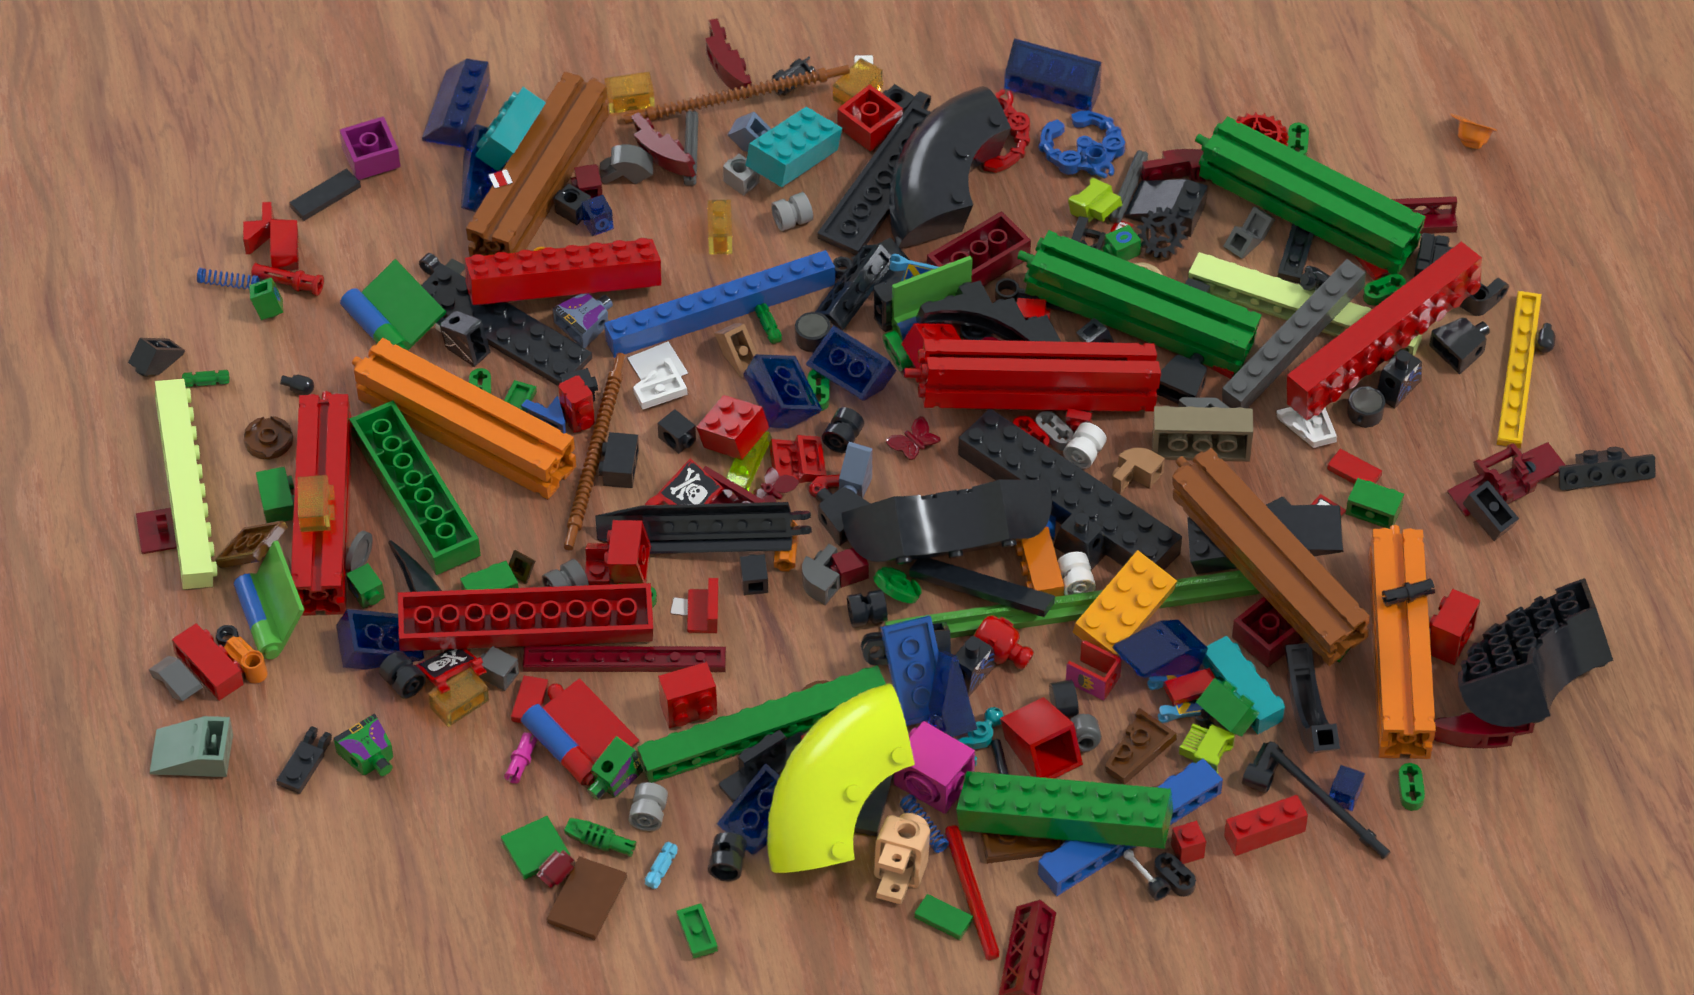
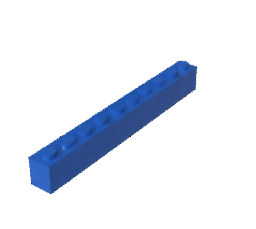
[604,250,835,358]

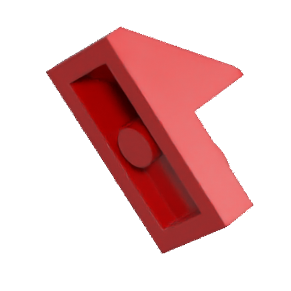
[585,543,610,585]

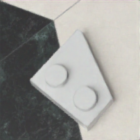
[633,358,688,409]
[1277,407,1337,448]

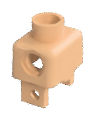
[874,813,930,904]

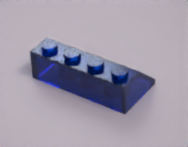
[1004,38,1102,111]
[422,58,491,148]

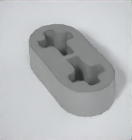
[1036,411,1074,451]

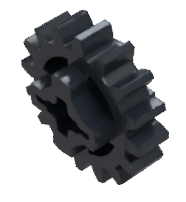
[1137,207,1189,258]

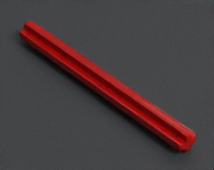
[945,825,999,961]

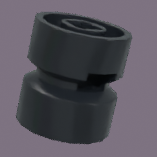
[822,407,864,454]
[847,589,888,628]
[379,651,427,699]
[708,832,747,881]

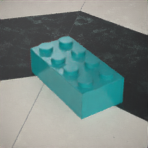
[745,107,842,187]

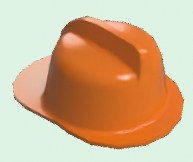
[1450,113,1498,149]

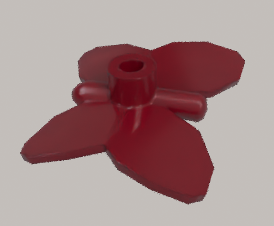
[886,416,941,460]
[751,467,799,502]

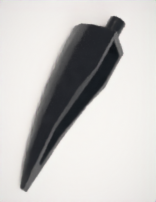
[388,540,442,592]

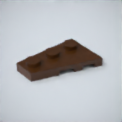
[1105,708,1177,785]

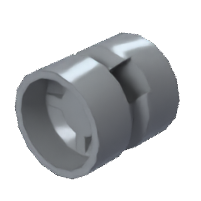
[771,192,813,231]
[628,782,668,831]

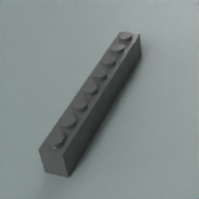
[1222,259,1366,408]

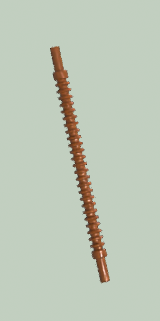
[624,65,850,124]
[564,353,626,550]

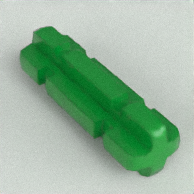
[755,303,782,344]
[182,370,230,387]

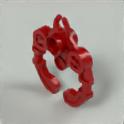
[984,89,1030,173]

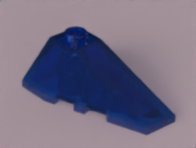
[461,124,510,212]

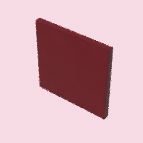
[136,508,177,554]

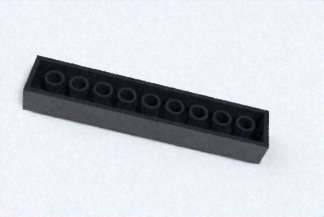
[958,409,1182,570]

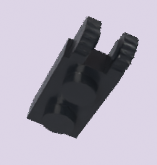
[276,726,332,794]

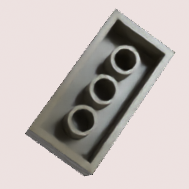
[1152,406,1253,462]

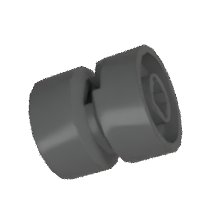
[542,559,589,587]

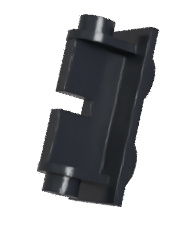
[771,56,816,96]

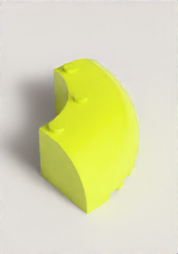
[767,683,915,873]

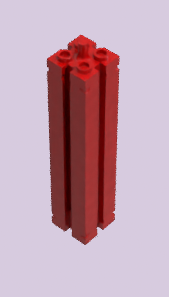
[904,339,1161,412]
[291,391,352,616]

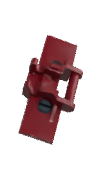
[1447,442,1565,517]

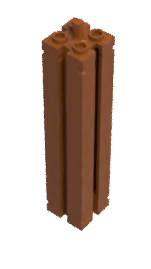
[466,71,609,257]
[1172,448,1369,666]

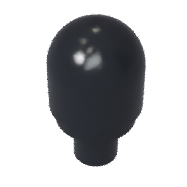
[1536,323,1556,353]
[280,374,315,395]

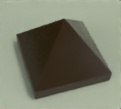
[508,550,536,583]

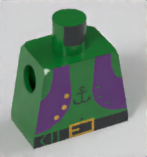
[334,714,394,776]
[587,736,643,800]

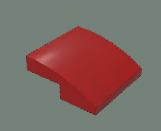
[769,435,826,483]

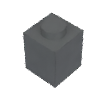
[480,646,519,691]

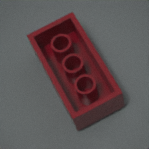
[927,211,1031,286]
[1232,597,1304,668]

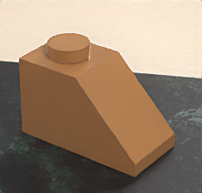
[714,323,763,378]

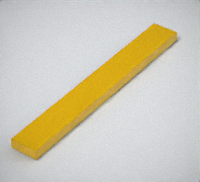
[1497,291,1542,448]

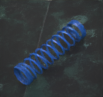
[197,267,259,290]
[900,795,949,853]

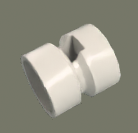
[1063,422,1107,469]
[1058,552,1096,595]

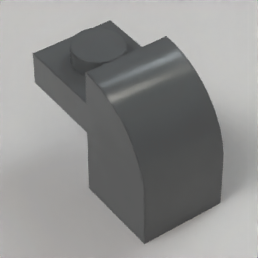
[600,144,653,185]
[802,544,840,605]

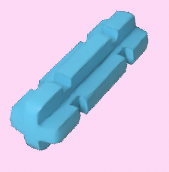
[645,842,678,889]

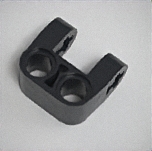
[1460,278,1509,316]

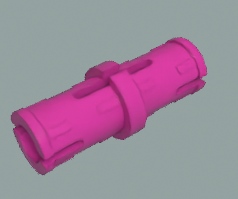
[504,733,538,783]

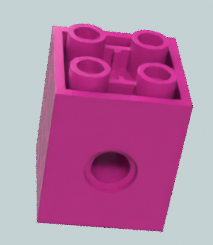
[894,721,975,814]

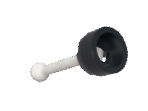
[1124,849,1171,901]

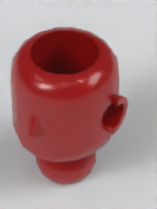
[973,615,1034,669]

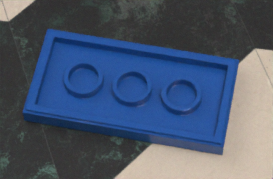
[880,615,952,726]

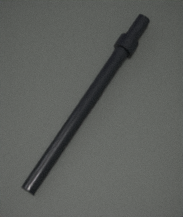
[1270,747,1391,859]

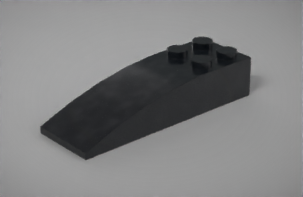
[1187,505,1344,574]

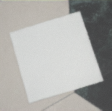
[628,342,688,380]

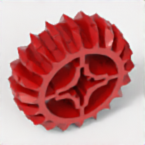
[1236,111,1289,146]

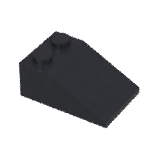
[1124,179,1208,237]

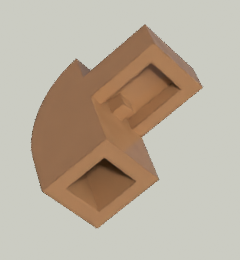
[1111,448,1165,495]

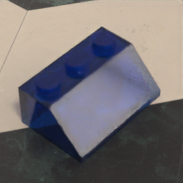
[806,325,896,401]
[743,354,822,428]

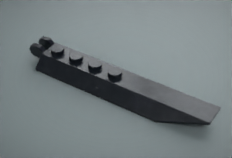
[595,502,812,554]

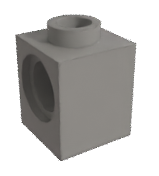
[723,154,760,196]

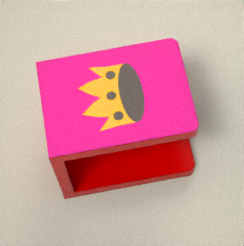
[1066,640,1122,701]

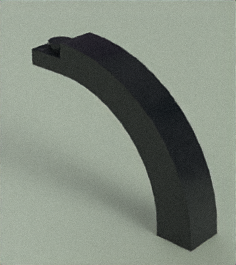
[1285,643,1340,754]

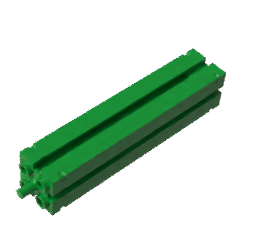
[1195,116,1426,274]
[1017,230,1262,375]

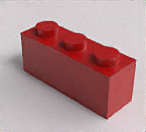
[172,623,244,701]
[1224,795,1308,856]

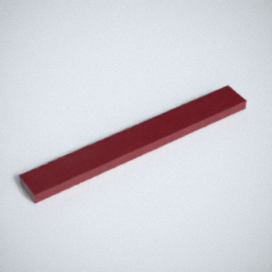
[523,646,726,672]

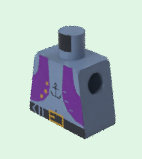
[553,293,613,348]

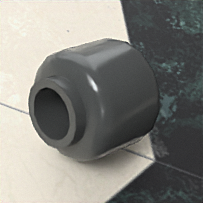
[1070,714,1102,752]

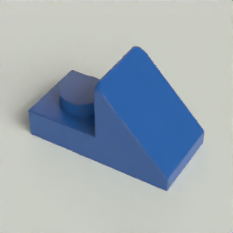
[521,396,566,434]

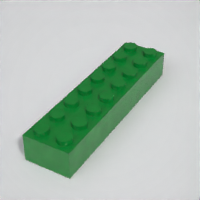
[349,400,481,575]
[956,771,1173,849]

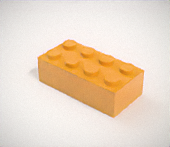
[1072,550,1177,656]

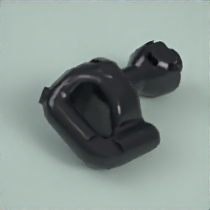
[1300,266,1330,291]

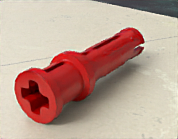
[251,263,324,296]

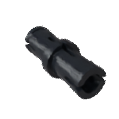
[1382,578,1435,607]

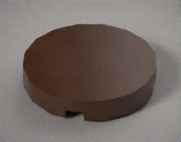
[244,416,293,460]

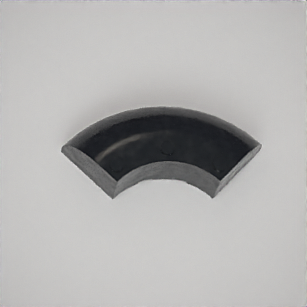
[888,86,1011,249]
[841,480,1052,564]
[1457,578,1614,727]

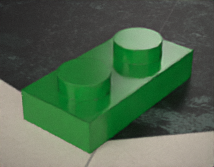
[676,903,718,959]

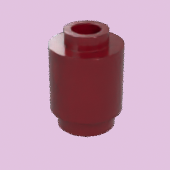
[536,850,575,889]

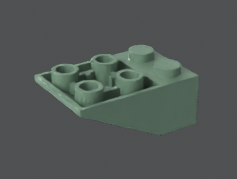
[150,716,233,777]

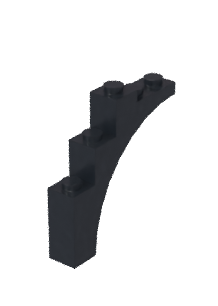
[916,281,1061,342]

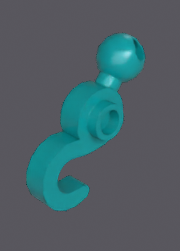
[957,707,1004,766]

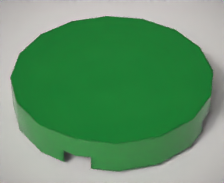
[873,567,922,604]

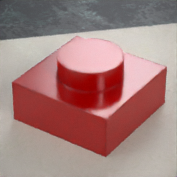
[1066,408,1092,432]

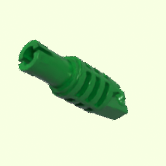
[564,817,637,857]

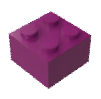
[339,116,401,180]

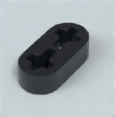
[1154,853,1196,897]

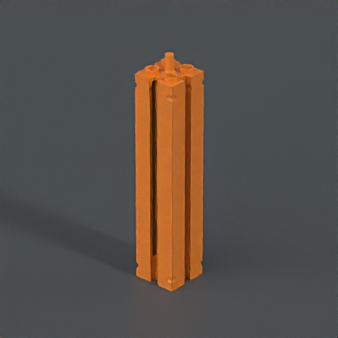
[352,338,576,500]
[1368,525,1436,759]

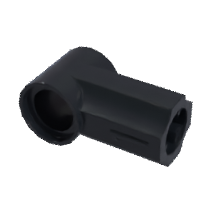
[1242,741,1284,793]

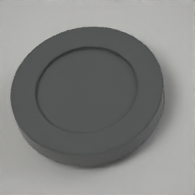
[346,531,373,573]

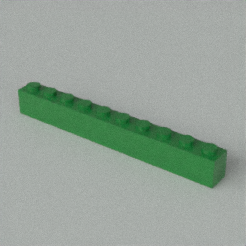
[637,665,886,783]

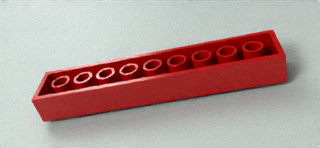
[1287,241,1482,421]
[398,583,653,651]

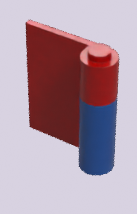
[521,678,640,786]

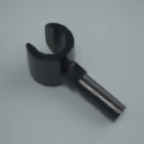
[1195,709,1215,729]

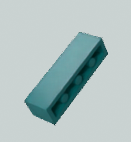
[1200,636,1285,735]

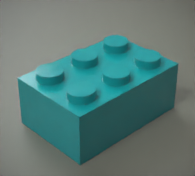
[475,87,546,171]

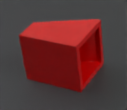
[1000,697,1083,779]

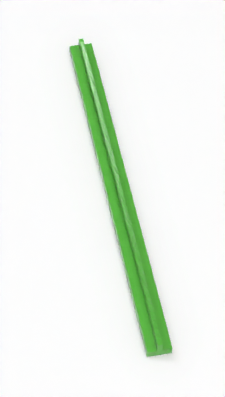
[885,570,1260,638]

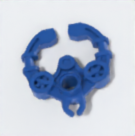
[1039,111,1125,179]

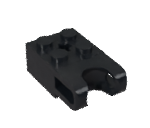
[860,622,952,665]

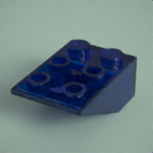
[1112,619,1208,678]

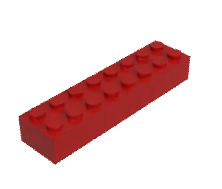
[464,238,662,305]

